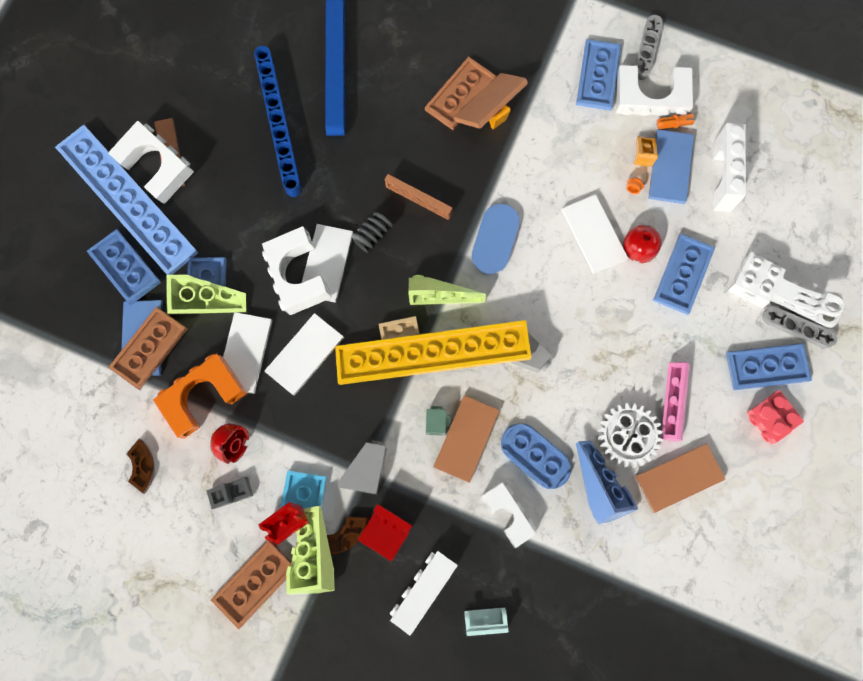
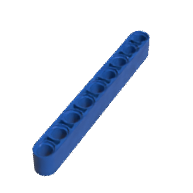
[325,0,345,136]
[254,46,302,197]

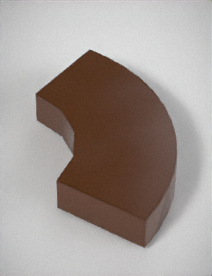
[126,439,154,494]
[327,516,368,555]

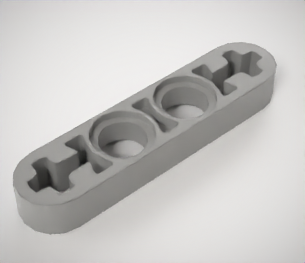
[635,15,663,80]
[762,307,838,349]

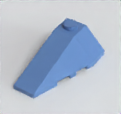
[576,441,638,524]

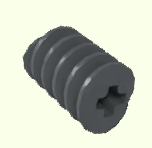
[352,212,393,253]

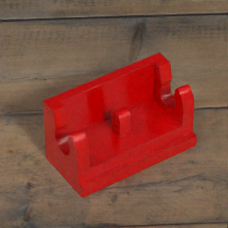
[258,502,309,545]

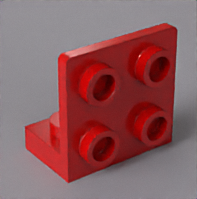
[358,504,413,561]

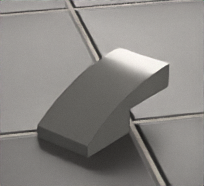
[206,477,253,509]

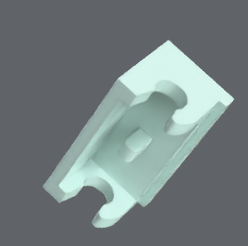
[464,607,508,636]

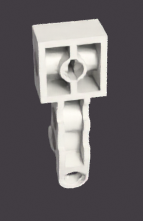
[728,252,845,328]

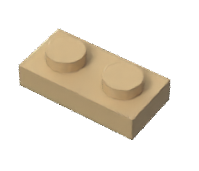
[379,316,420,340]

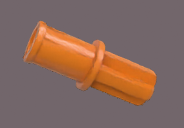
[656,113,694,129]

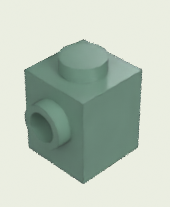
[426,406,450,436]

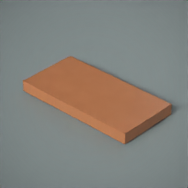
[425,56,497,130]
[454,73,528,128]
[108,307,188,390]
[433,396,500,483]
[635,444,726,513]
[211,541,291,629]

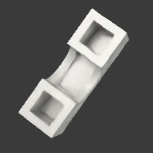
[482,482,536,548]

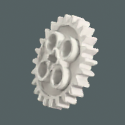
[598,403,663,468]

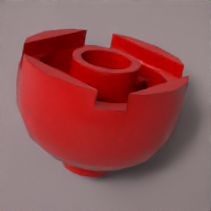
[623,225,662,263]
[210,423,249,464]

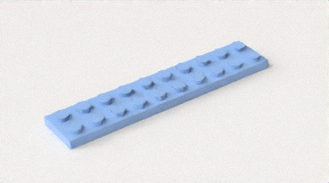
[55,125,198,275]

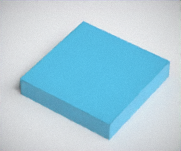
[280,471,327,509]

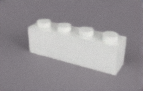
[390,551,458,635]

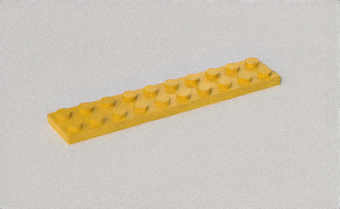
[335,320,532,385]

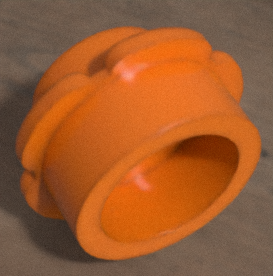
[626,177,644,194]

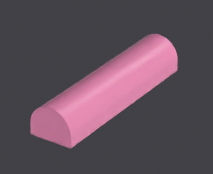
[661,362,690,442]

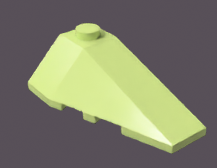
[167,275,246,314]
[409,275,486,305]
[286,506,335,594]

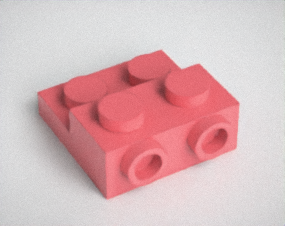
[747,390,804,445]

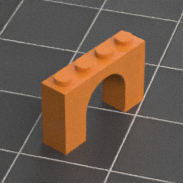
[153,354,247,439]

